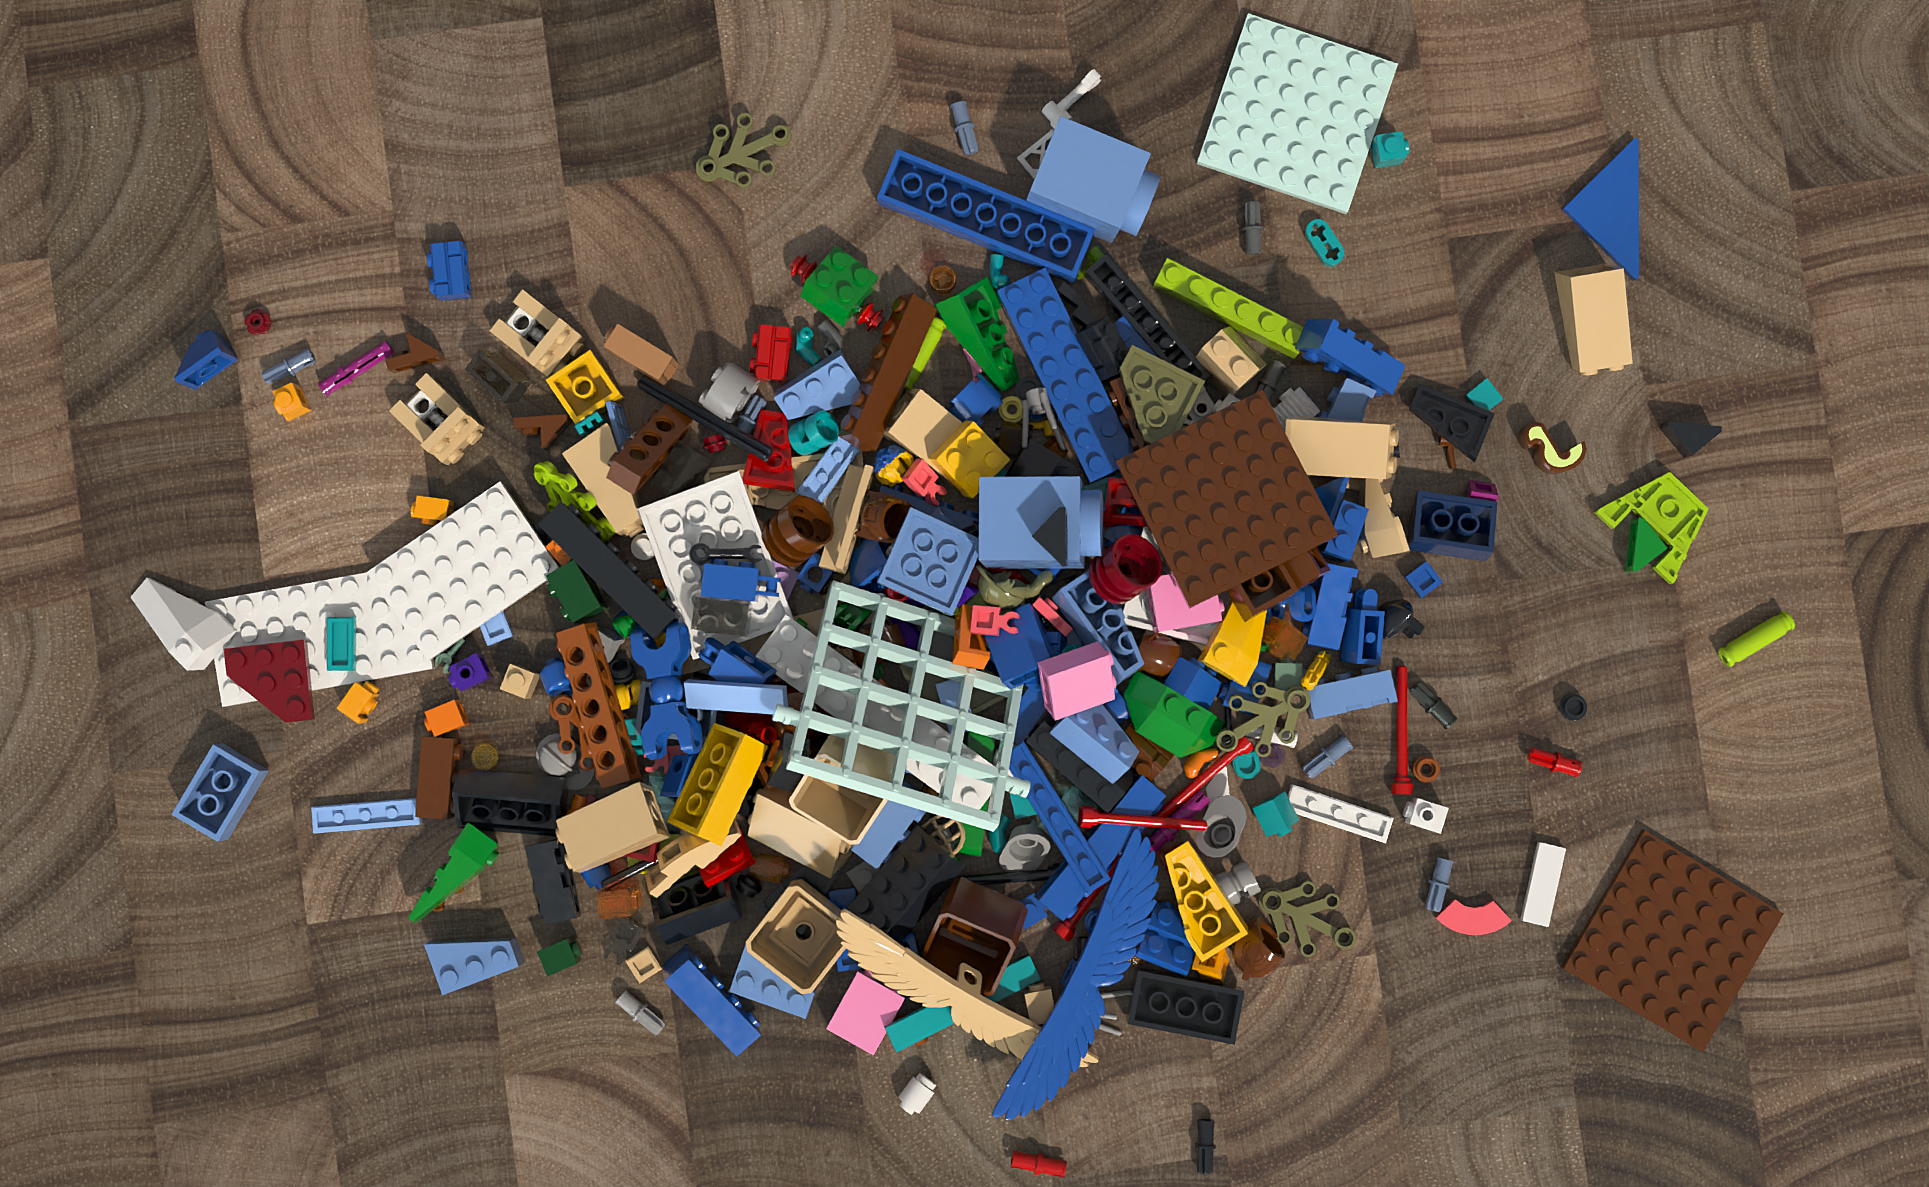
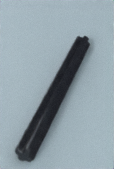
[637,375,773,461]

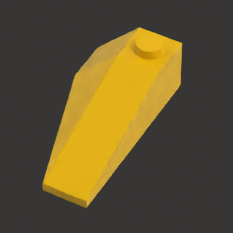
[1198,599,1267,687]
[1165,841,1248,962]

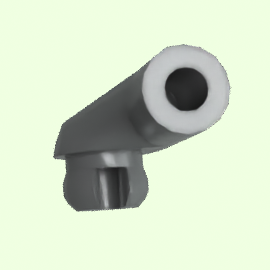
[817,319,843,357]

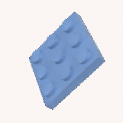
[877,507,979,616]

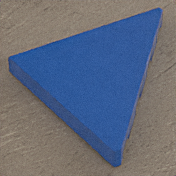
[1562,137,1639,281]

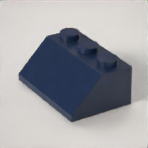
[1407,490,1498,562]

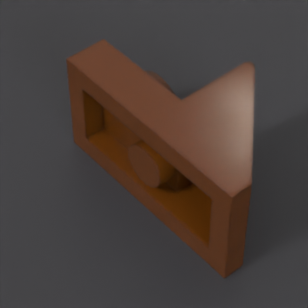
[385,332,445,373]
[513,414,572,450]

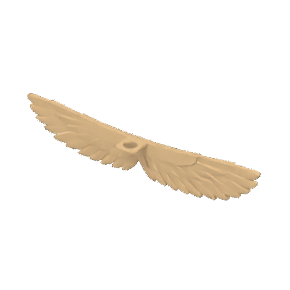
[836,909,1099,1067]

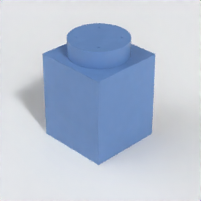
[1026,116,1161,243]
[979,476,1103,569]

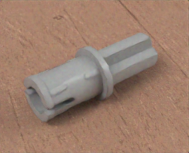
[615,990,665,1035]

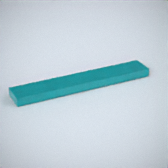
[884,954,1041,1053]

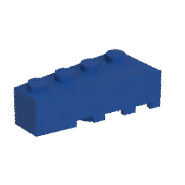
[1295,319,1406,397]
[662,944,761,1057]

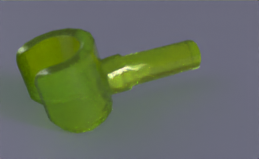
[1076,246,1104,281]

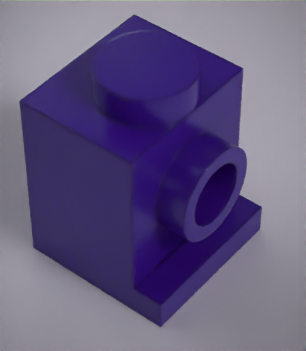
[447,653,493,691]

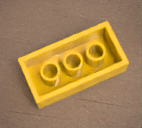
[667,723,768,846]

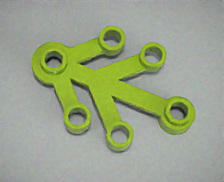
[534,461,616,541]

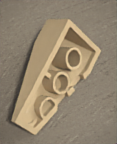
[1358,478,1409,558]

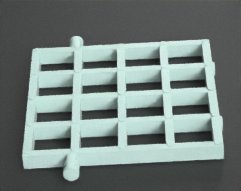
[772,580,1031,832]

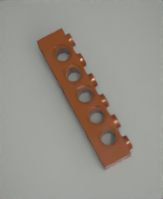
[556,622,641,789]

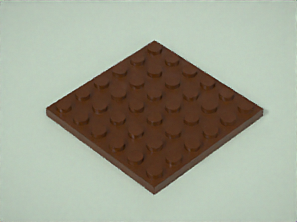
[1115,390,1338,609]
[1561,830,1784,1052]

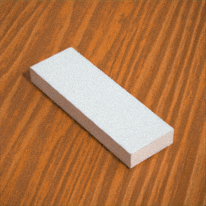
[1520,842,1566,927]

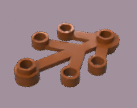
[549,695,638,771]

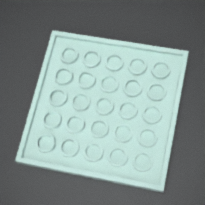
[1197,13,1398,214]

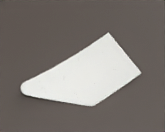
[1206,766,1230,807]

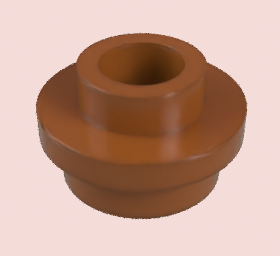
[1412,756,1440,782]

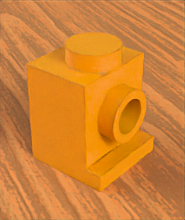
[272,382,312,421]
[411,496,454,526]
[337,681,380,724]
[1192,949,1230,984]

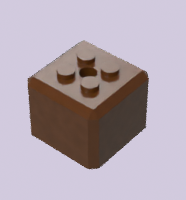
[920,877,1028,997]

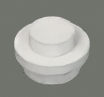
[631,533,655,560]

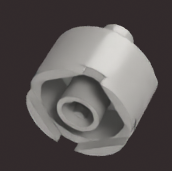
[698,362,760,424]

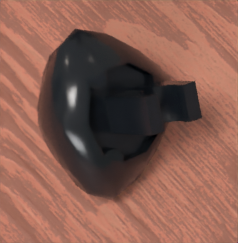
[1378,599,1425,640]

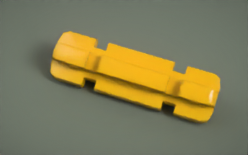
[1301,650,1331,690]

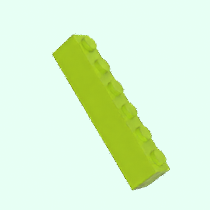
[1153,258,1304,359]

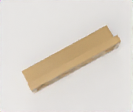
[819,464,875,575]

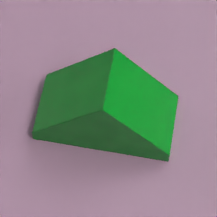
[1625,518,1667,573]
[832,602,872,632]

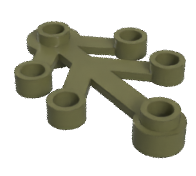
[696,113,792,189]
[1215,681,1311,757]
[1258,880,1356,958]

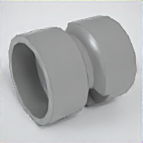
[1214,861,1261,905]

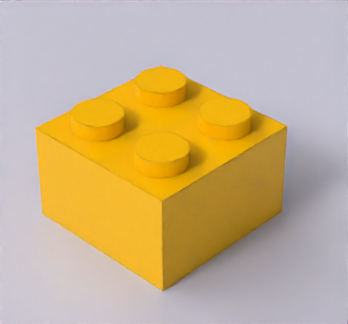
[546,350,624,424]
[928,420,1010,498]

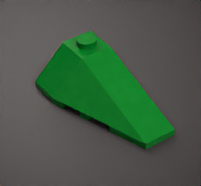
[935,277,1020,392]
[408,823,500,924]

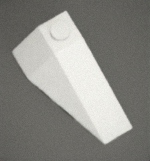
[131,578,237,671]

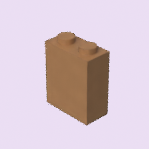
[603,324,679,386]

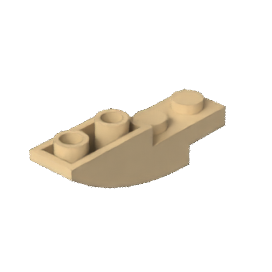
[645,818,741,898]

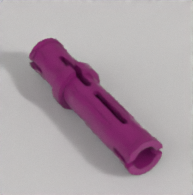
[318,340,395,397]
[1148,790,1210,853]

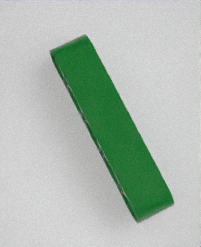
[955,731,995,857]

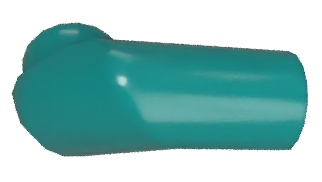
[989,254,1010,290]
[795,327,822,366]
[988,813,1012,854]

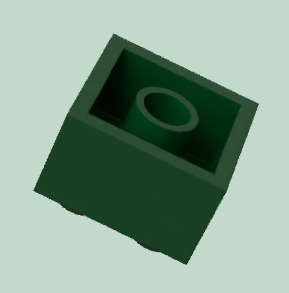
[546,560,609,624]

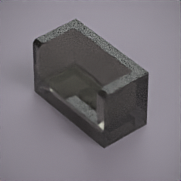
[691,597,752,637]

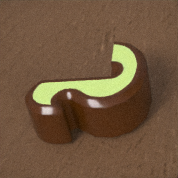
[1518,422,1587,475]

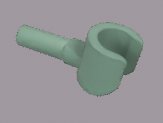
[435,639,465,674]

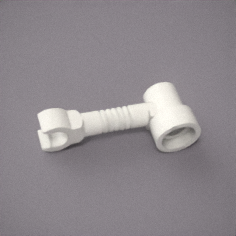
[1041,69,1101,129]

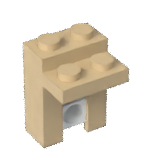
[490,289,585,378]
[389,373,485,465]

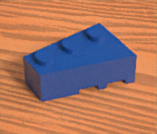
[1301,563,1359,650]

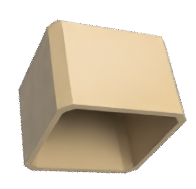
[789,734,907,845]
[746,879,846,994]

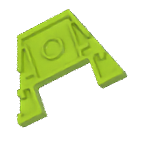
[1594,472,1709,584]

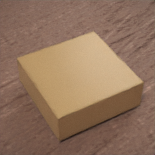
[626,946,663,984]

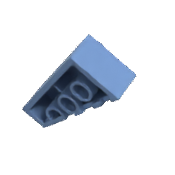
[1052,570,1144,685]

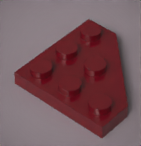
[224,640,315,723]

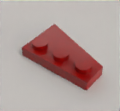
[742,409,795,492]

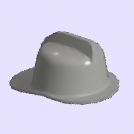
[536,734,595,790]
[1196,795,1247,858]
[999,820,1051,872]

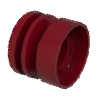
[1088,534,1162,604]

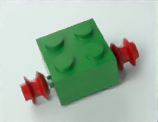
[790,246,885,331]

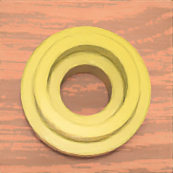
[999,396,1023,422]

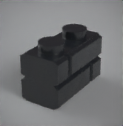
[1075,315,1130,381]

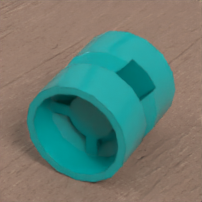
[788,411,839,456]

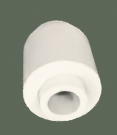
[898,1072,937,1115]

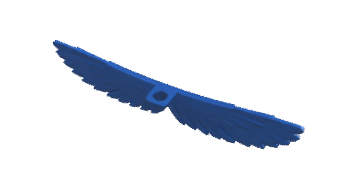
[992,828,1159,1120]

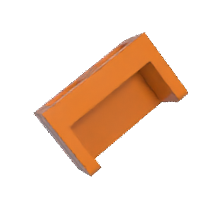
[952,604,990,670]

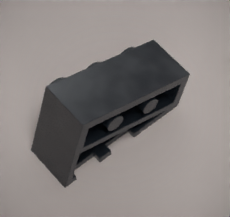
[525,838,581,924]

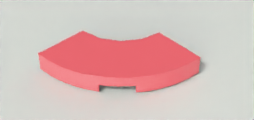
[1435,899,1512,935]

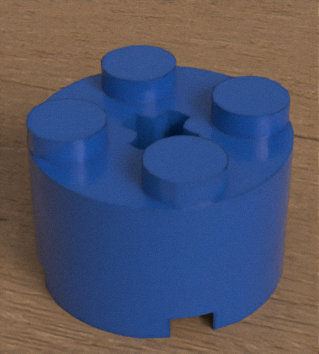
[944,373,1003,426]

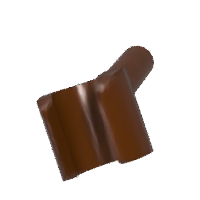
[1438,435,1456,469]

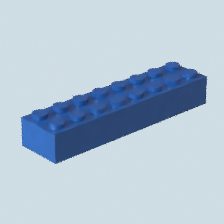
[877,149,1095,284]
[997,268,1135,485]

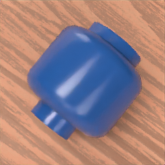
[539,657,573,697]

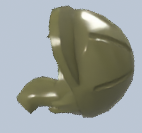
[977,564,1053,611]

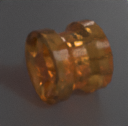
[930,265,956,295]

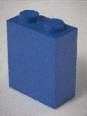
[1318,500,1369,564]
[985,603,1055,690]

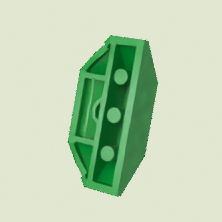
[1122,671,1225,758]

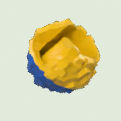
[873,444,914,487]

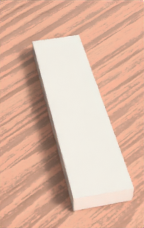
[1287,784,1394,843]

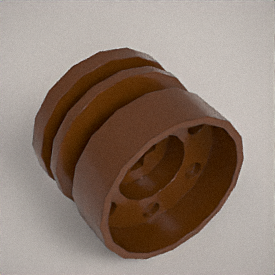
[761,496,834,567]

